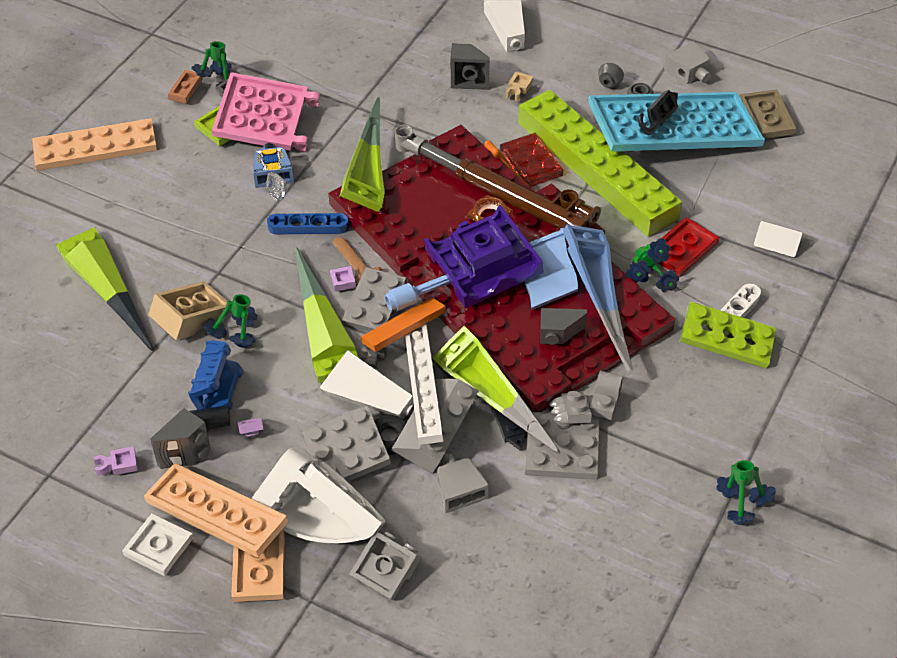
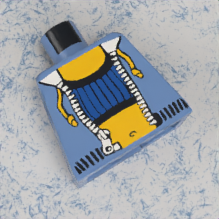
[253,143,294,188]

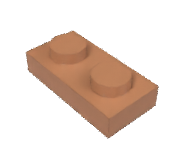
[168,70,203,104]

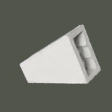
[484,0,525,52]
[320,350,414,419]

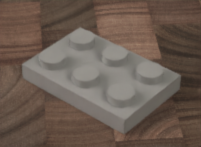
[342,267,407,332]

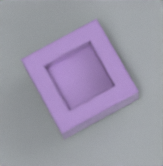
[330,266,356,291]
[238,417,263,436]

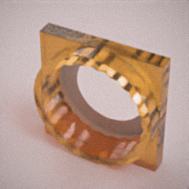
[467,195,512,222]

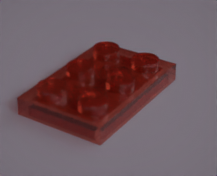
[500,132,564,187]

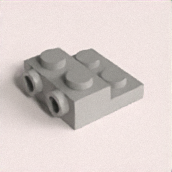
[349,531,421,601]

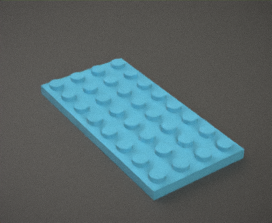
[588,92,765,152]

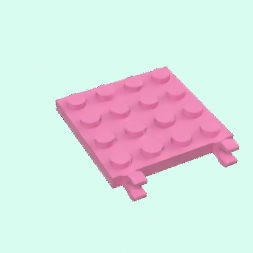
[212,72,320,152]

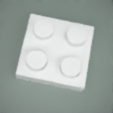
[122,513,193,576]

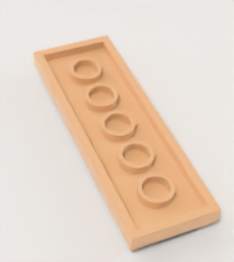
[32,118,157,171]
[144,463,288,558]

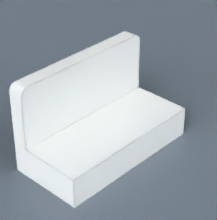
[754,221,804,257]

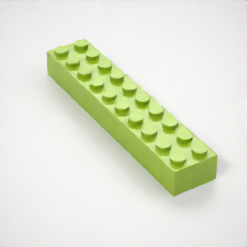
[518,89,682,237]

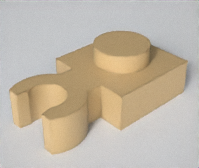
[506,72,533,101]

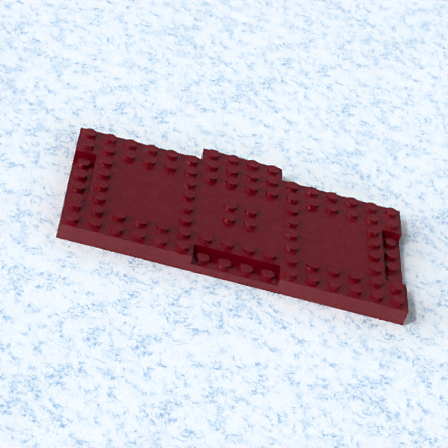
[328,124,675,413]

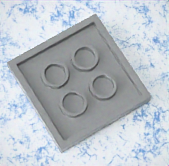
[302,405,392,482]
[525,412,599,480]

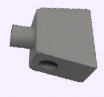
[664,41,711,84]
[437,454,488,513]

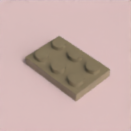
[739,89,796,139]

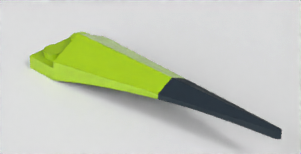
[56,227,153,351]

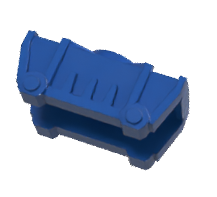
[188,340,243,410]

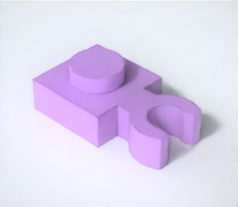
[94,446,138,476]

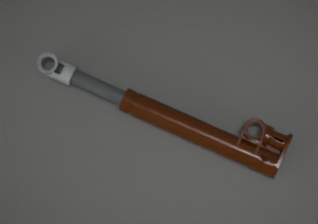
[395,125,601,229]

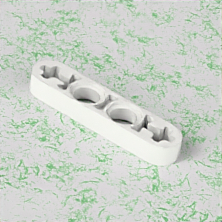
[704,284,761,337]

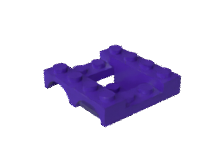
[424,205,544,308]

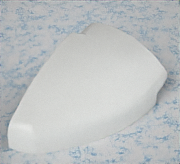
[252,447,386,543]

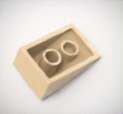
[148,281,227,340]

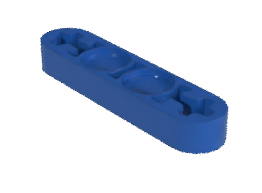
[267,213,349,235]

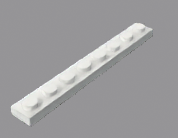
[405,324,443,445]

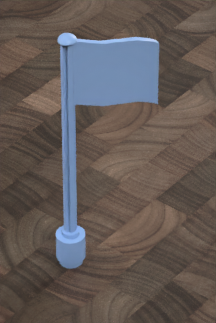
[384,228,578,311]

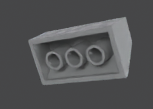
[391,379,479,474]

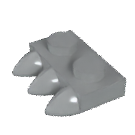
[549,391,592,423]

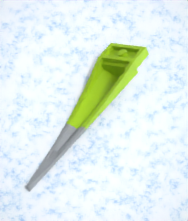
[432,326,560,454]

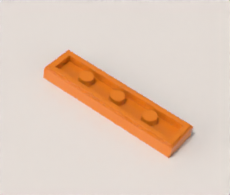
[361,297,446,352]

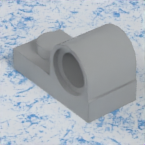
[589,371,623,420]

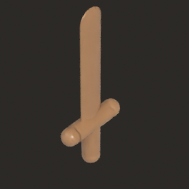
[333,237,382,285]

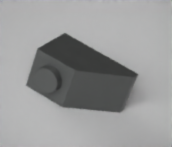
[540,308,587,345]

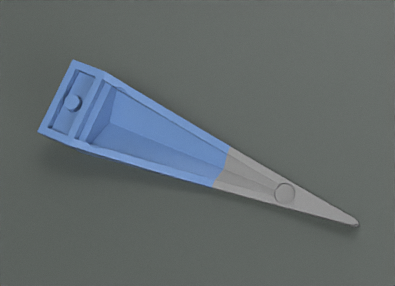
[563,224,633,375]

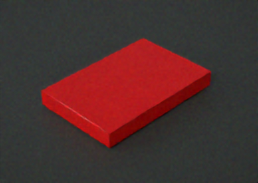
[658,217,720,277]

